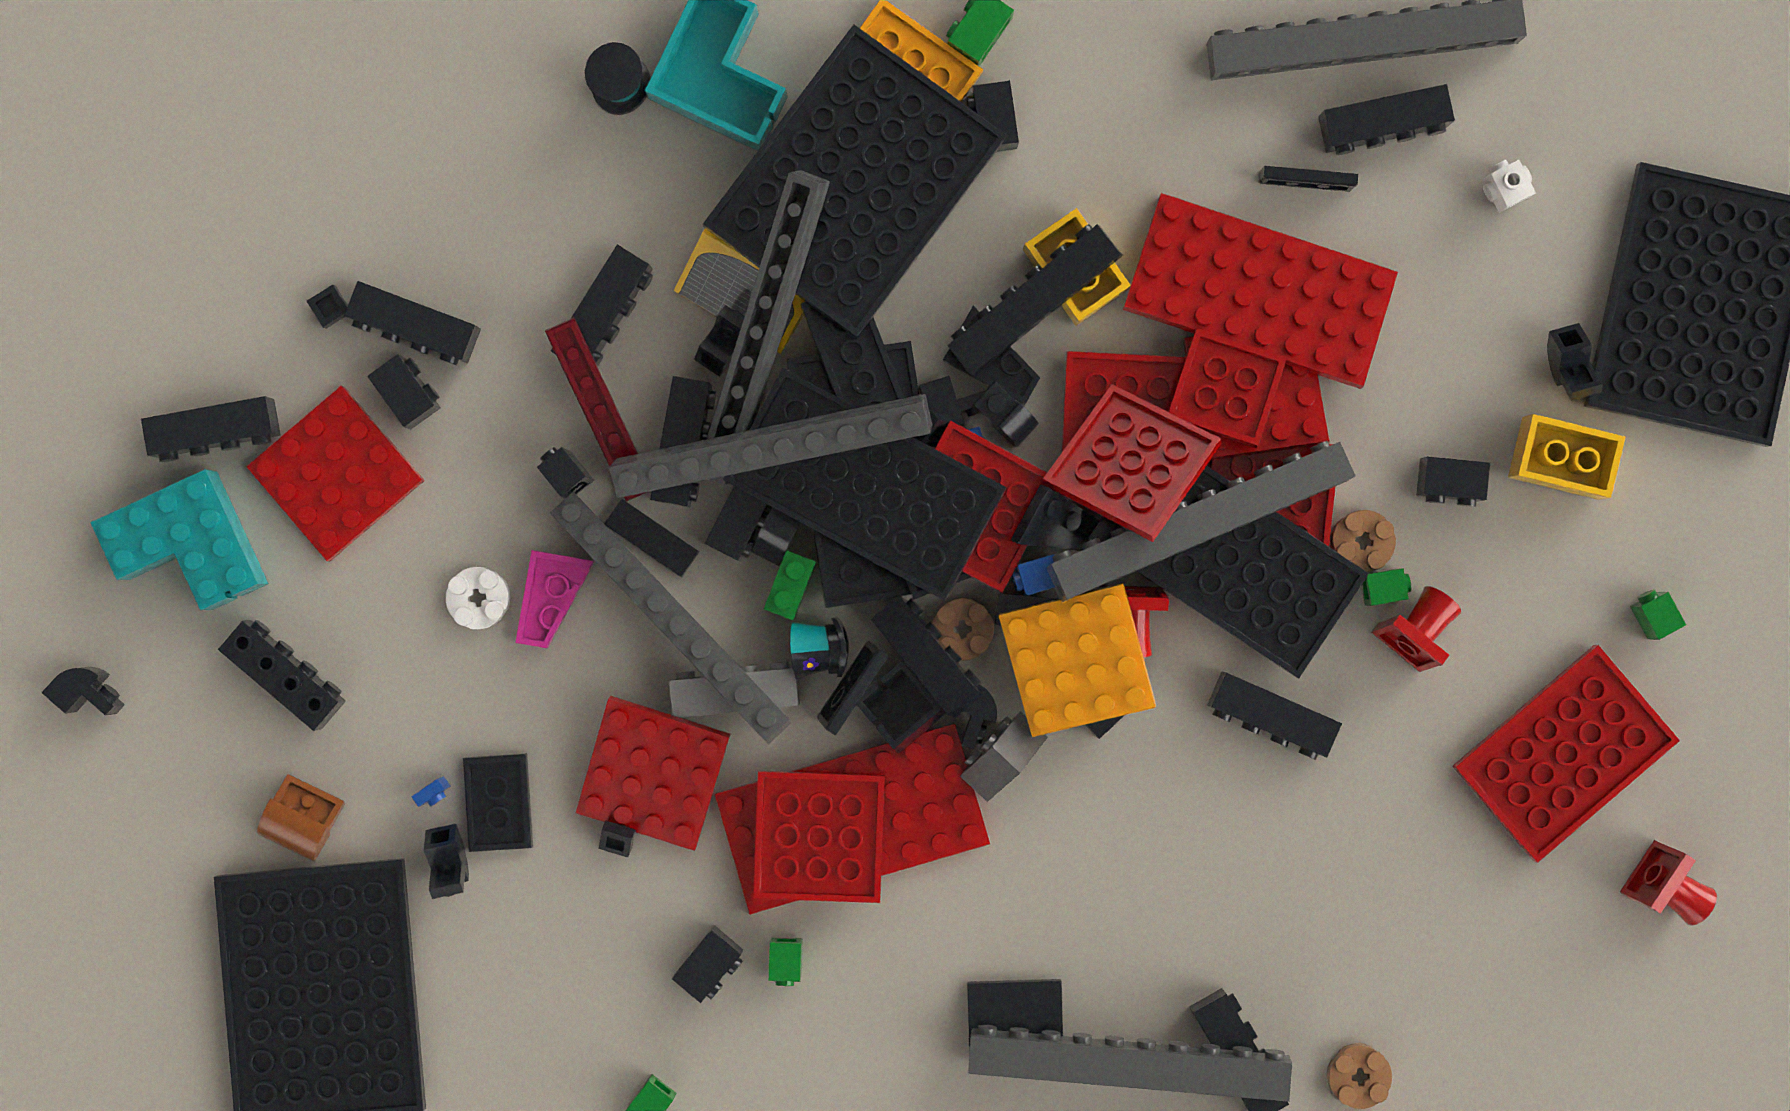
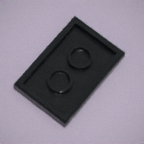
[817,641,889,736]
[463,753,533,852]
[967,979,1063,1047]

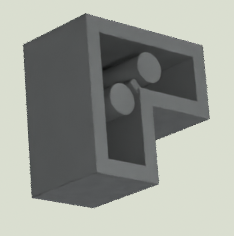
[960,711,1048,802]

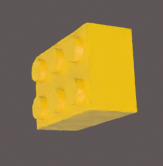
[1023,208,1131,326]
[1508,414,1626,500]

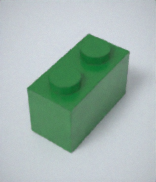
[946,0,1014,67]
[764,550,817,620]

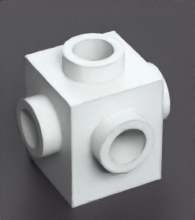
[1482,160,1536,213]

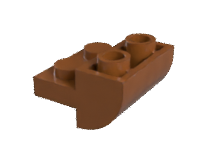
[257,774,345,862]

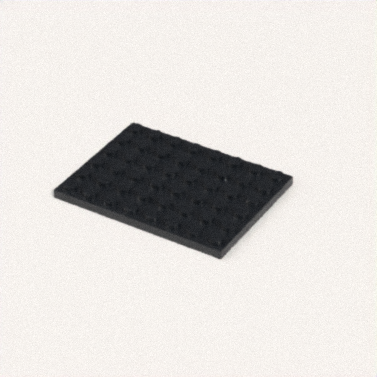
[703,24,1007,339]
[1584,162,1790,447]
[214,858,426,1111]

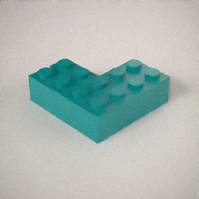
[645,0,788,151]
[90,469,269,610]

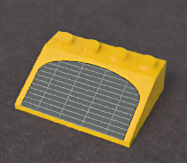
[674,228,805,354]

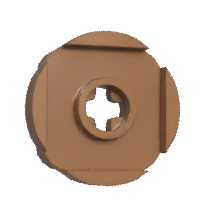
[1331,510,1396,572]
[932,598,994,661]
[1327,1043,1392,1109]

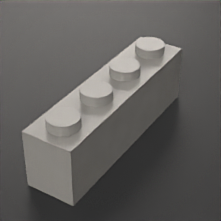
[669,662,800,718]

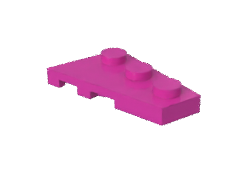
[515,550,595,648]

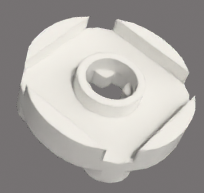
[446,567,510,629]

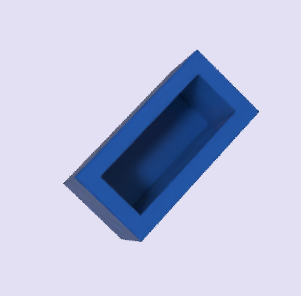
[1011,554,1055,596]

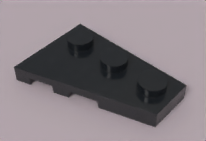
[943,305,1040,406]
[1010,484,1099,550]

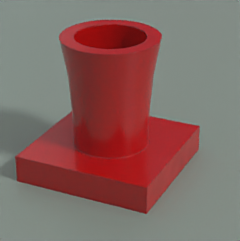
[1099,585,1169,658]
[1371,586,1461,672]
[1620,840,1717,926]

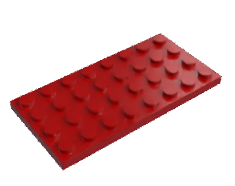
[1123,193,1398,389]
[715,723,990,915]

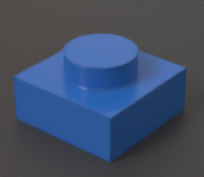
[411,776,451,807]

